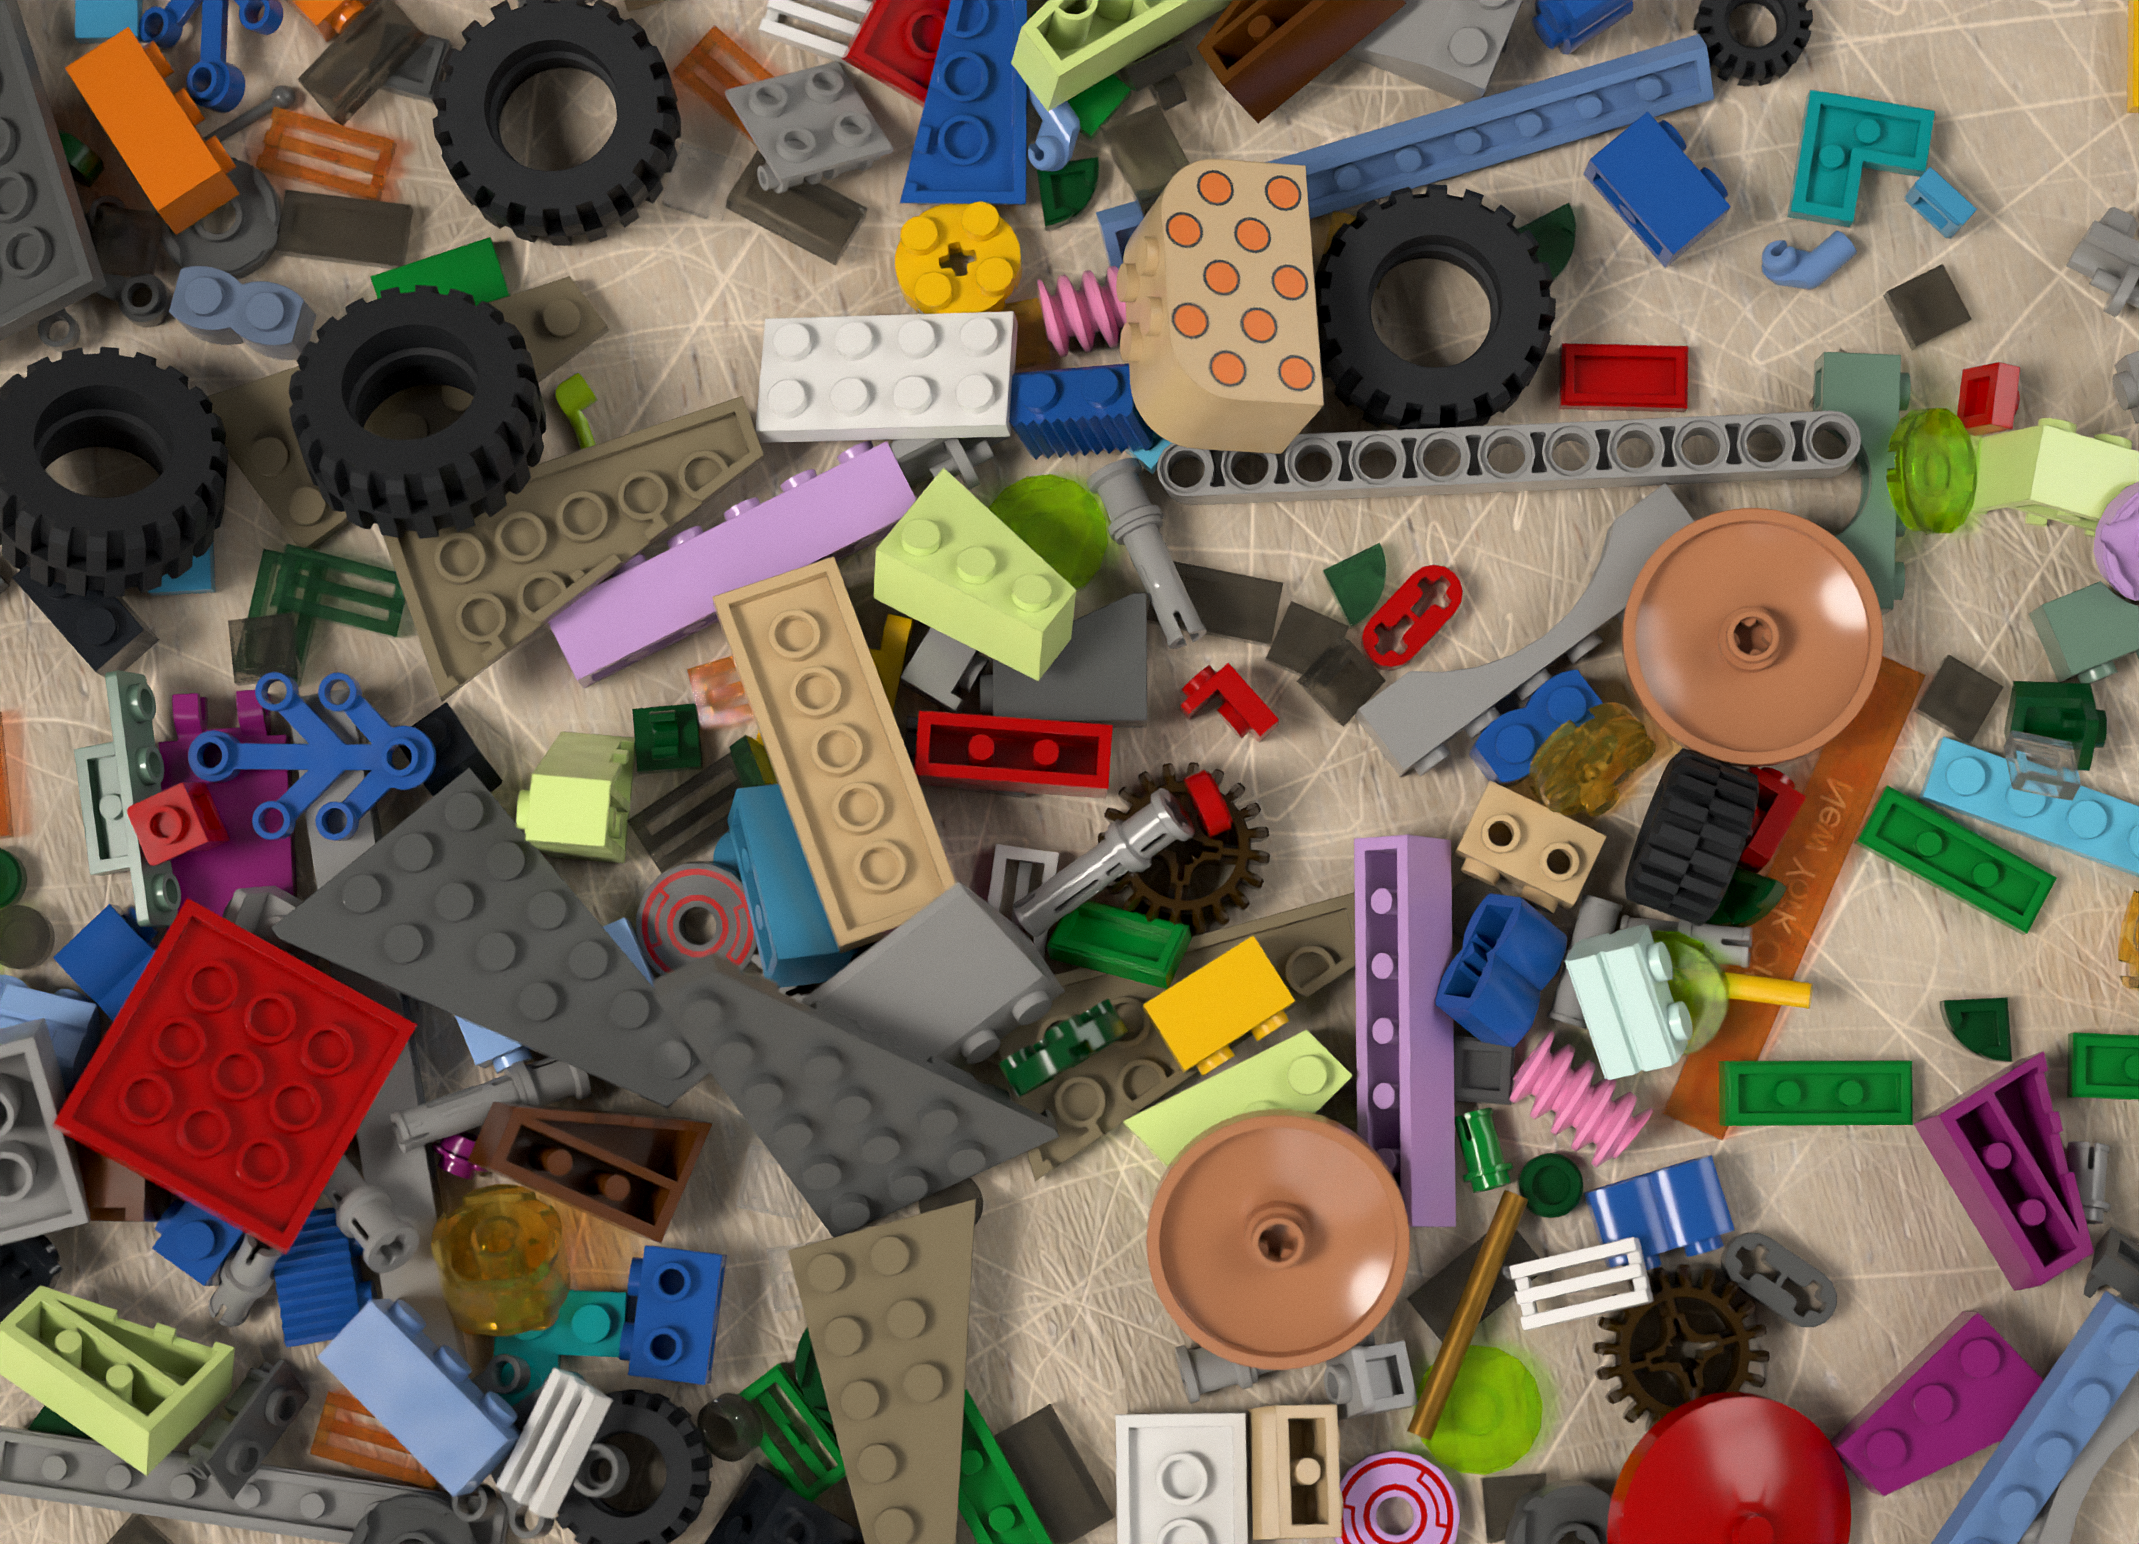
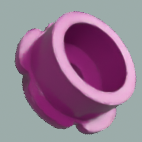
[432,1131,489,1180]

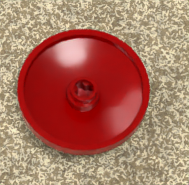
[1607,1392,1852,1544]

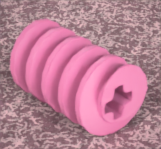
[1037,265,1127,357]
[1509,1030,1654,1168]

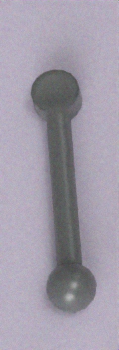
[203,85,296,142]

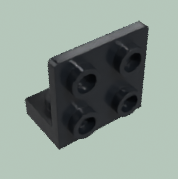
[705,1463,865,1544]

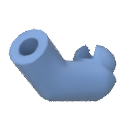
[1027,88,1080,171]
[1761,230,1857,290]

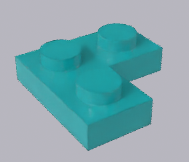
[1787,90,1935,227]
[493,1287,629,1406]

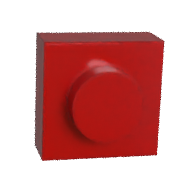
[1955,362,2020,436]

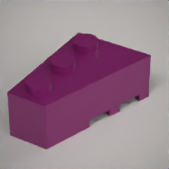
[1830,1311,2044,1496]

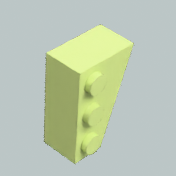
[1966,418,2139,538]
[874,467,1076,681]
[516,731,636,864]
[1122,1030,1353,1168]
[0,1285,235,1476]

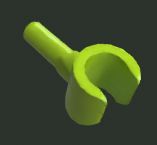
[556,373,598,450]

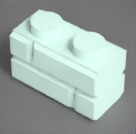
[1565,924,1693,1080]

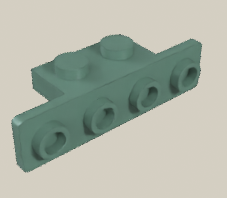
[74,670,181,928]

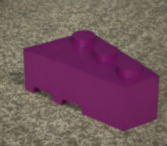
[1914,1051,2094,1291]

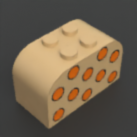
[1116,159,1324,454]

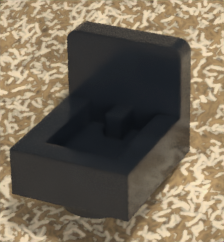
[400,702,502,797]
[0,1234,62,1322]

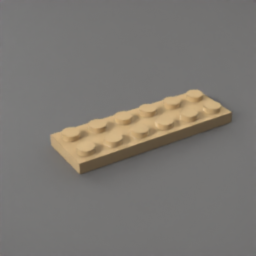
[712,557,956,954]

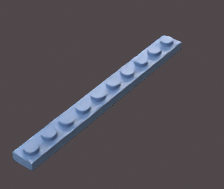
[1096,34,1714,269]

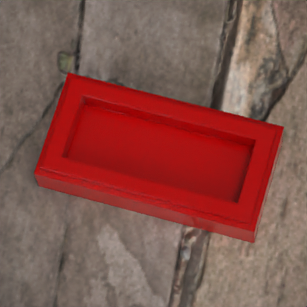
[1559,343,1688,412]

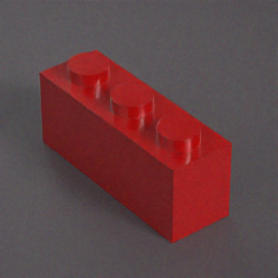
[914,710,1113,799]

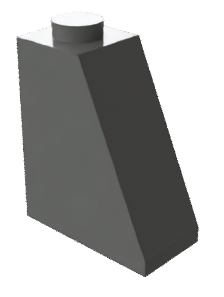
[980,593,1147,728]

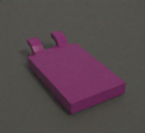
[159,690,297,931]

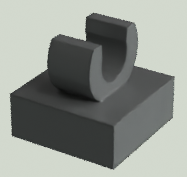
[2083,1227,2139,1305]

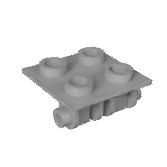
[725,61,894,194]

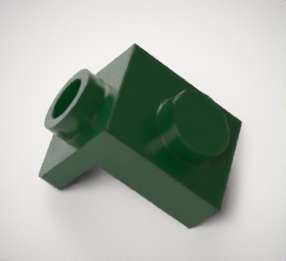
[2004,681,2107,771]

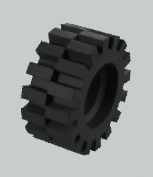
[1693,0,1813,87]

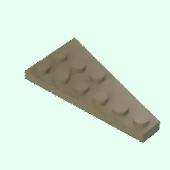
[207,276,610,555]
[383,396,764,703]
[998,892,1355,1182]
[787,1199,976,1544]

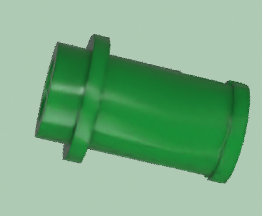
[1455,1108,1514,1193]

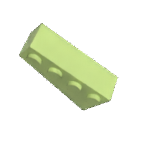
[1011,0,1232,111]

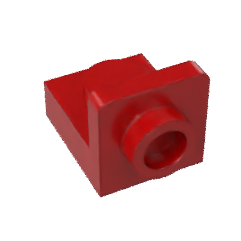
[1180,663,1279,743]
[1738,767,1807,874]
[127,782,230,866]

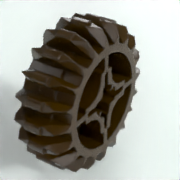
[1098,762,1270,935]
[1592,1264,1770,1433]

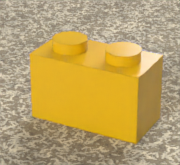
[1143,935,1295,1076]

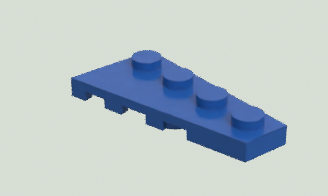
[899,0,1027,205]

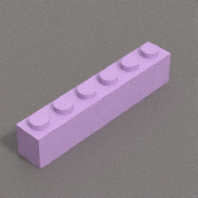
[548,441,916,688]
[1354,835,1456,1227]

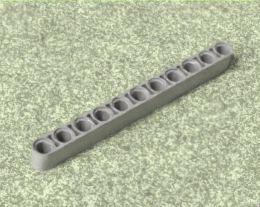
[1157,411,1861,505]
[291,688,467,1362]

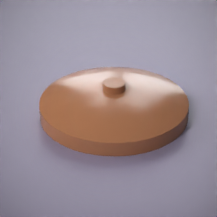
[1621,508,1884,767]
[1146,1109,1410,1370]

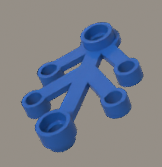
[139,0,283,113]
[188,672,436,841]

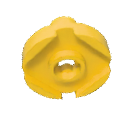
[895,201,1022,314]

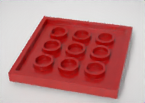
[53,898,417,1255]

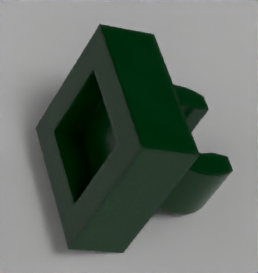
[632,703,703,775]

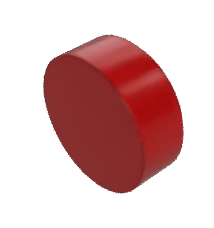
[1183,769,1233,837]

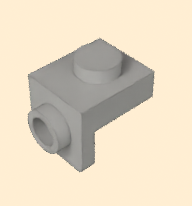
[1324,1341,1418,1420]

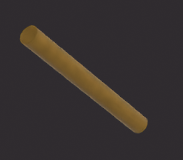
[1407,1190,1528,1441]

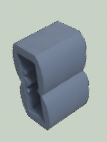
[169,266,316,360]

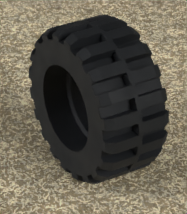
[432,0,681,246]
[1314,184,1556,430]
[288,285,547,539]
[0,347,228,598]

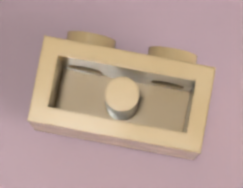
[1452,780,1607,914]
[1248,1404,1343,1540]

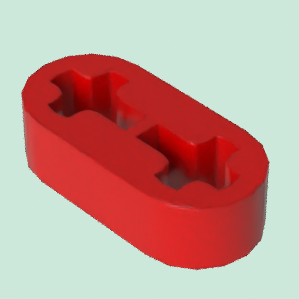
[1360,565,1463,671]

